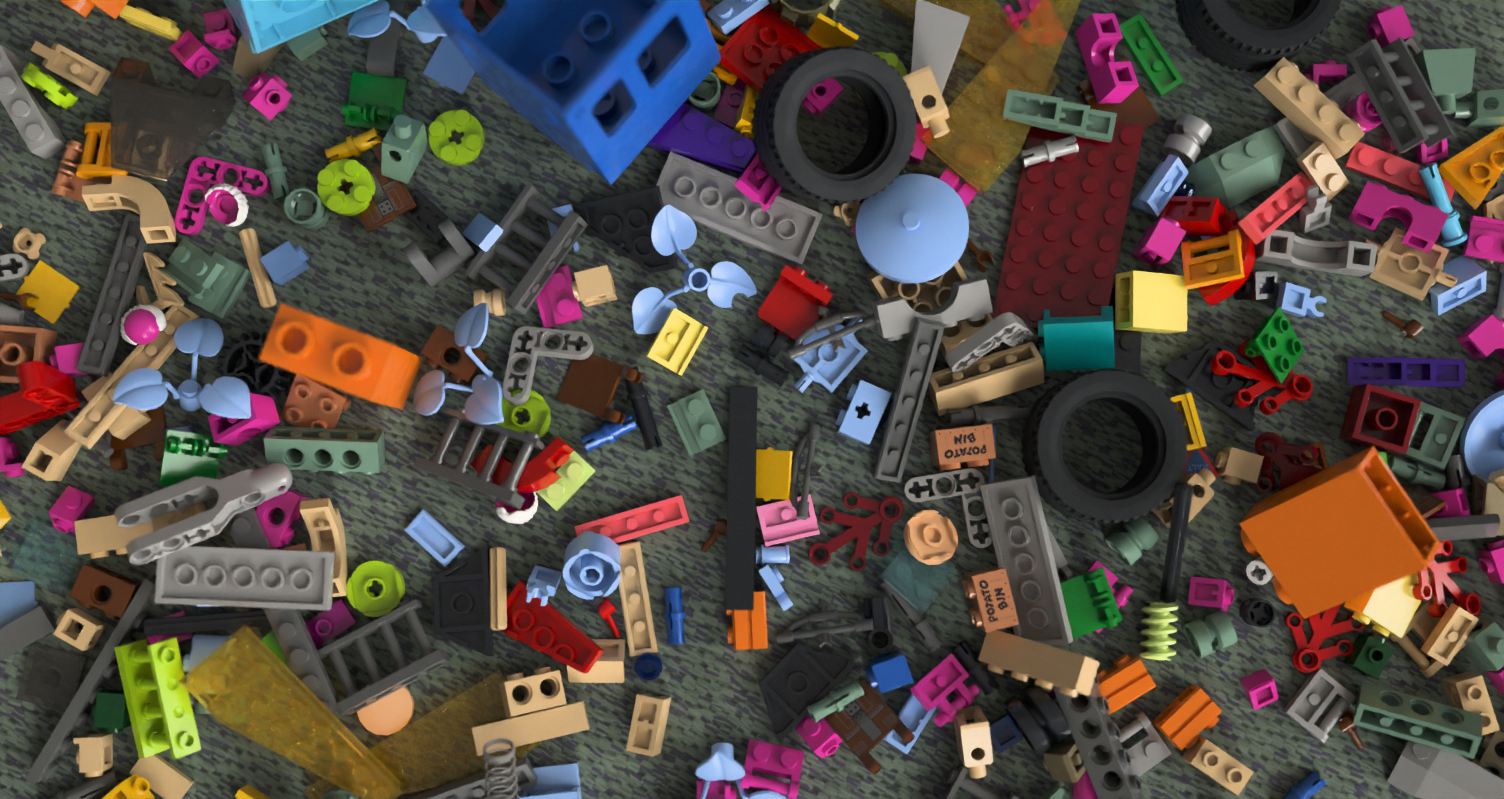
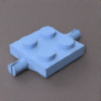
[793,318,868,393]

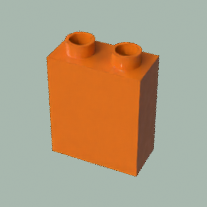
[259,303,423,410]
[1239,446,1441,619]

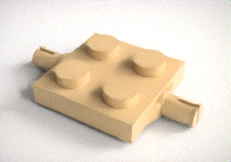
[1365,228,1458,301]

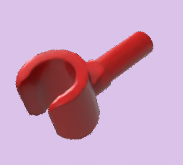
[598,598,621,639]

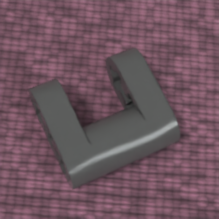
[403,217,477,287]

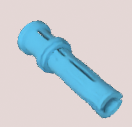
[1418,162,1468,247]

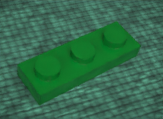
[1119,13,1184,98]

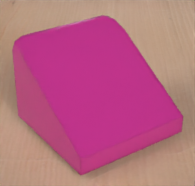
[1240,669,1279,710]

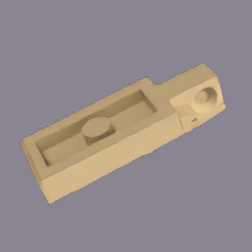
[31,41,111,96]

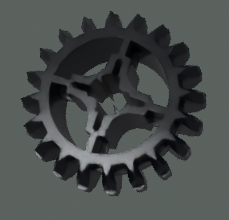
[215,331,293,400]

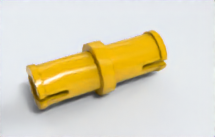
[325,127,383,163]

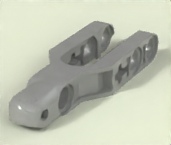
[114,463,293,565]

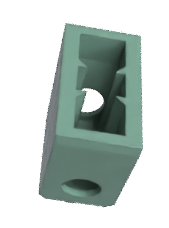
[1413,48,1476,115]
[1451,89,1504,128]
[381,114,428,184]
[1463,615,1504,672]

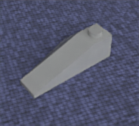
[1387,740,1504,799]

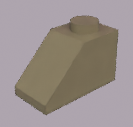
[232,35,286,81]
[1471,474,1504,536]
[1042,738,1086,783]

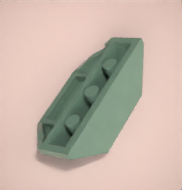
[1181,126,1285,209]

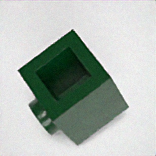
[1343,632,1394,680]
[92,689,132,733]

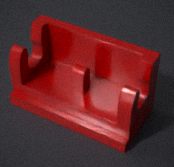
[1159,196,1226,237]

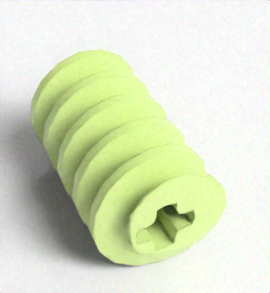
[1139,601,1178,660]

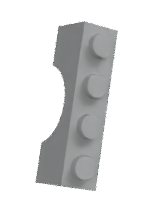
[0,45,67,159]
[1255,230,1377,277]
[872,276,993,341]

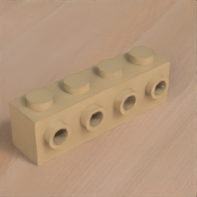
[1253,57,1365,160]
[928,342,1045,416]
[978,630,1099,698]

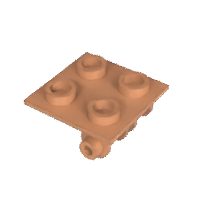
[51,140,112,203]
[280,374,351,428]

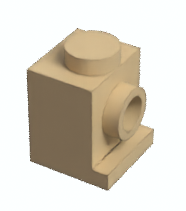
[53,608,107,651]
[73,733,113,777]

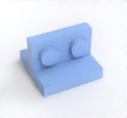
[519,762,582,799]

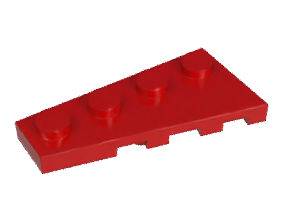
[500,580,604,673]

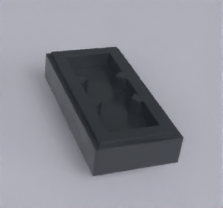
[404,188,457,245]

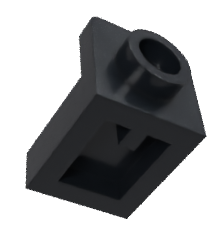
[1234,271,1278,300]

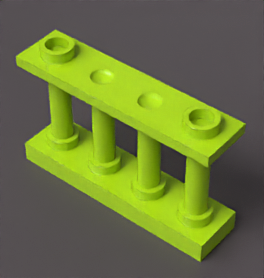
[114,637,201,759]

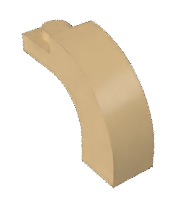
[82,175,176,244]
[299,498,348,597]

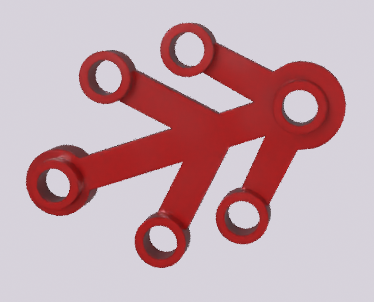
[1210,340,1313,415]
[1413,540,1481,618]
[1284,604,1365,673]

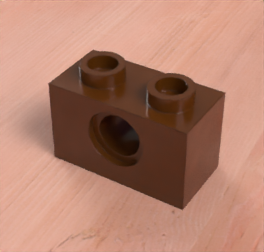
[420,324,489,385]
[69,563,142,620]

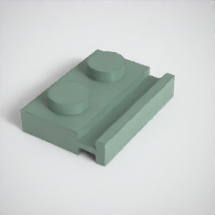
[161,237,224,300]
[188,252,251,320]
[667,389,726,456]

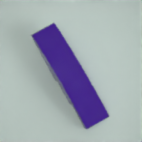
[1347,357,1465,388]

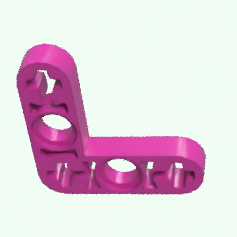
[175,157,271,236]

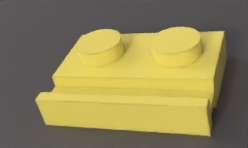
[119,5,184,41]
[645,308,708,376]

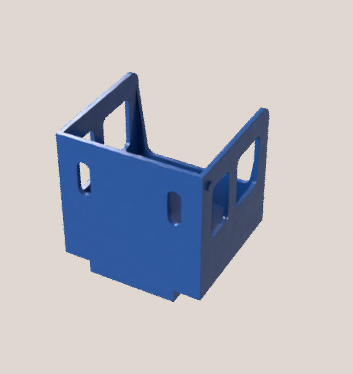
[424,0,722,185]

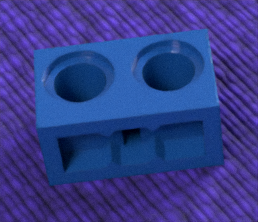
[864,649,913,693]

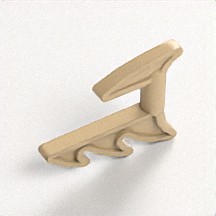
[136,252,185,310]

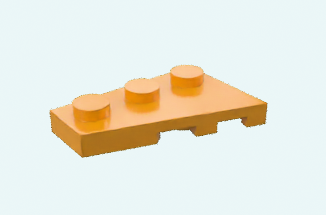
[1438,126,1504,210]

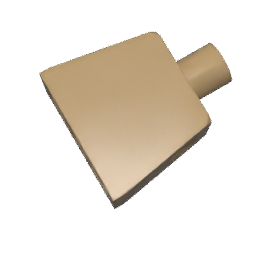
[903,65,950,138]
[1153,468,1216,528]
[953,706,993,778]

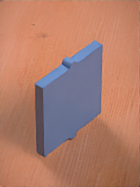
[423,36,475,95]
[0,581,38,628]

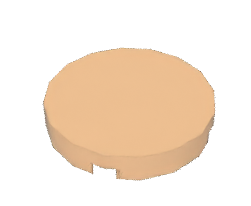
[903,510,958,565]
[357,684,414,735]

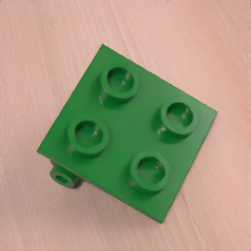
[342,72,407,131]
[1245,306,1304,384]
[158,430,227,487]
[1060,567,1123,639]

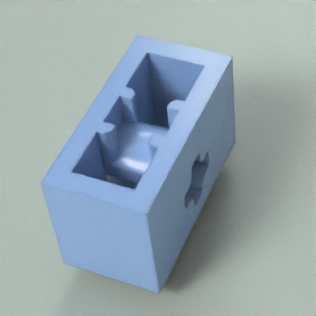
[835,380,892,445]

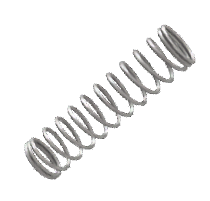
[483,738,519,799]

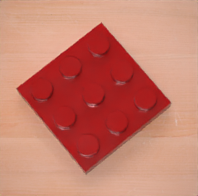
[719,4,821,93]

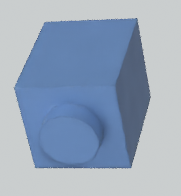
[260,241,310,285]

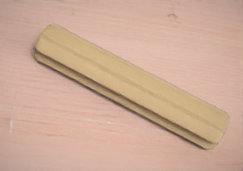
[239,228,277,308]
[489,547,507,631]

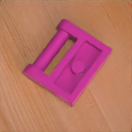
[740,739,804,799]

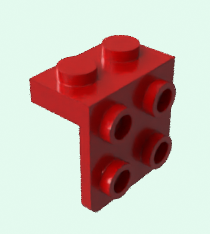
[757,265,833,341]

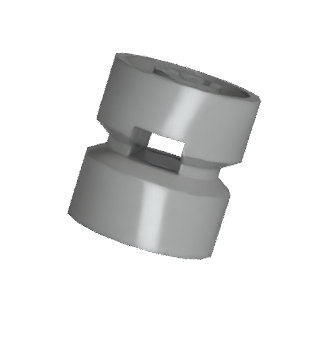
[1161,114,1212,166]

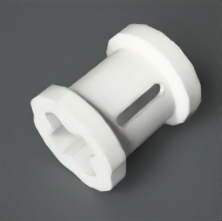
[1246,557,1273,585]

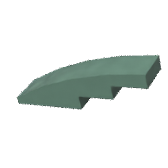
[1002,89,1117,143]

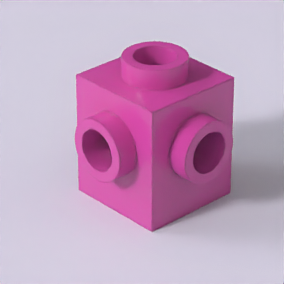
[242,71,292,120]

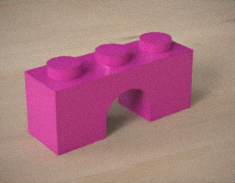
[1075,13,1139,104]
[1348,181,1449,254]
[1456,314,1504,390]

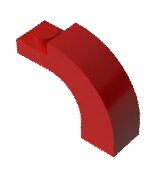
[1198,203,1256,306]
[470,436,574,493]

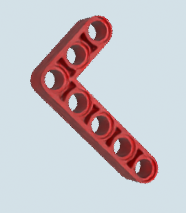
[0,361,80,436]

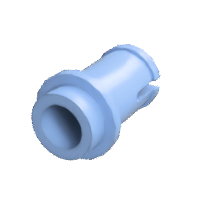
[754,544,790,566]

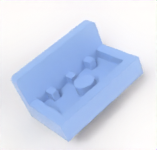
[706,0,769,35]

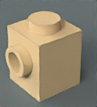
[1215,447,1264,486]

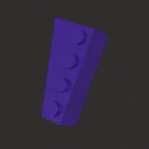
[645,103,757,174]

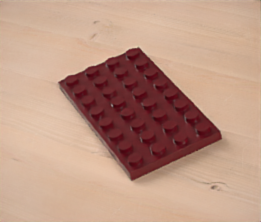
[992,121,1144,330]

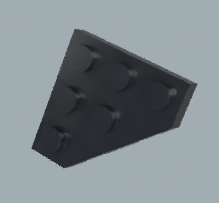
[578,185,678,273]

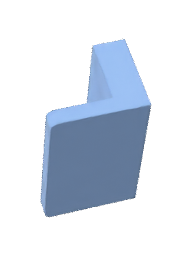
[1131,154,1189,217]
[1428,255,1486,315]

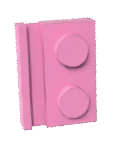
[756,494,820,547]

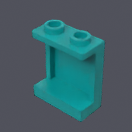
[1038,306,1115,371]

